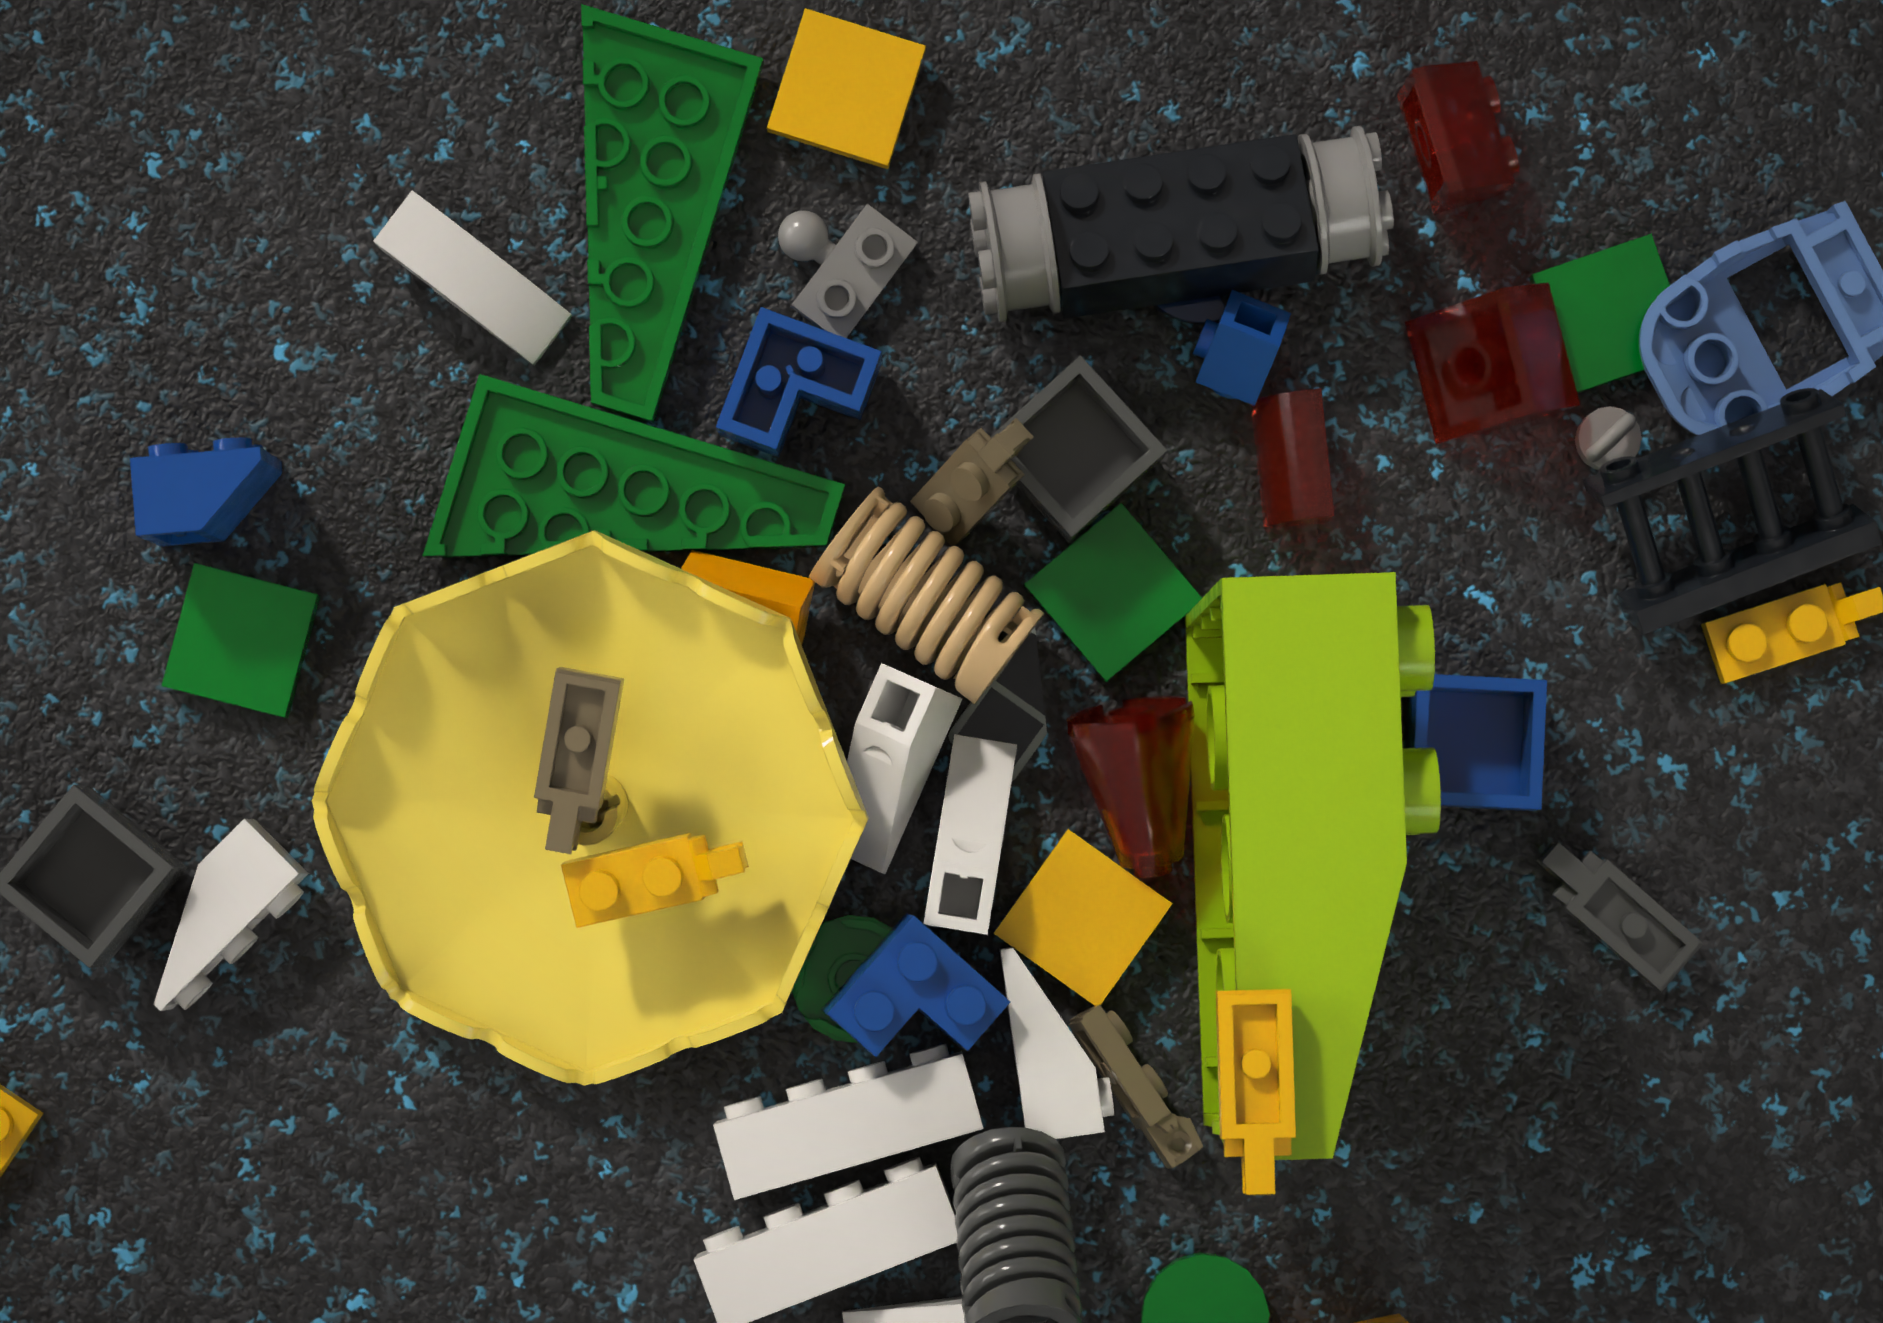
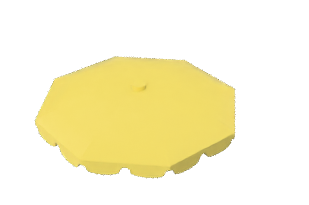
[312,530,869,1086]

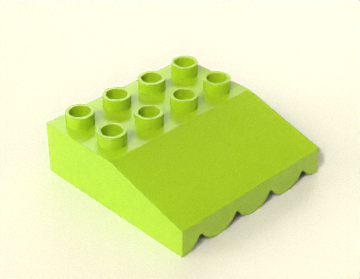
[1185,572,1441,1160]

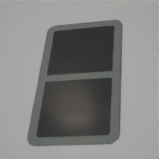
[948,627,1047,781]

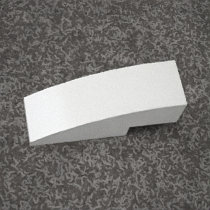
[373,190,572,366]

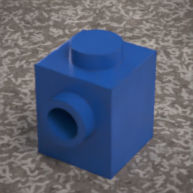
[1193,290,1291,406]

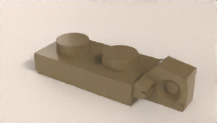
[910,418,1034,546]
[534,667,624,854]
[1068,1005,1203,1169]

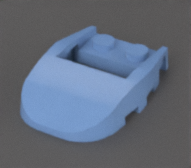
[1639,201,1883,435]

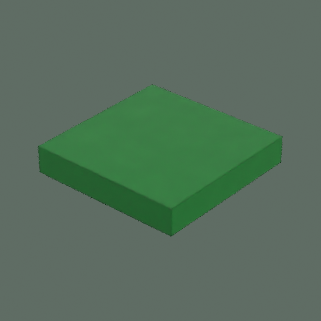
[1529,233,1670,396]
[1024,503,1202,683]
[161,563,321,718]

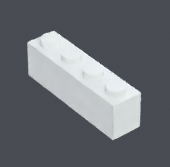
[713,1044,984,1200]
[694,1157,957,1323]

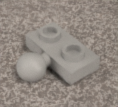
[778,204,918,338]

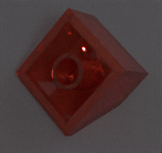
[1397,61,1520,215]
[1405,283,1581,444]

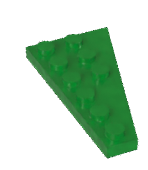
[581,4,764,424]
[423,374,845,558]

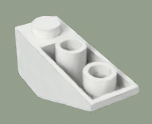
[847,663,962,874]
[923,734,1017,935]
[154,819,309,1011]

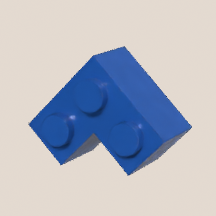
[716,307,883,458]
[821,914,1010,1057]

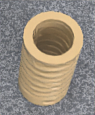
[809,486,1044,704]

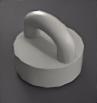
[1575,406,1642,470]

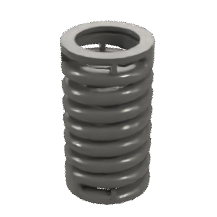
[950,1127,1083,1323]

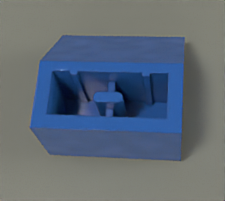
[130,437,282,547]

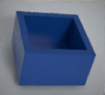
[1405,674,1547,811]

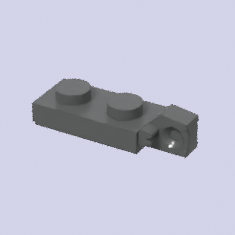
[1536,841,1703,992]

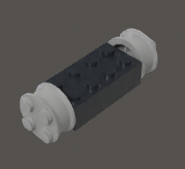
[968,126,1394,322]

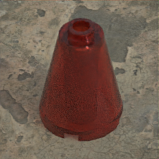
[1066,696,1195,878]

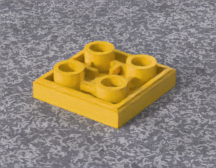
[767,8,926,169]
[994,829,1173,1006]

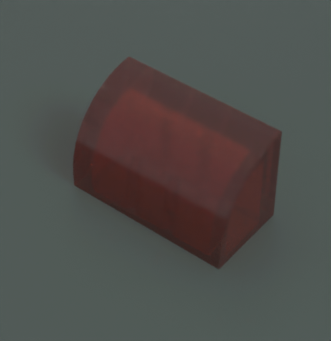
[1251,388,1335,529]

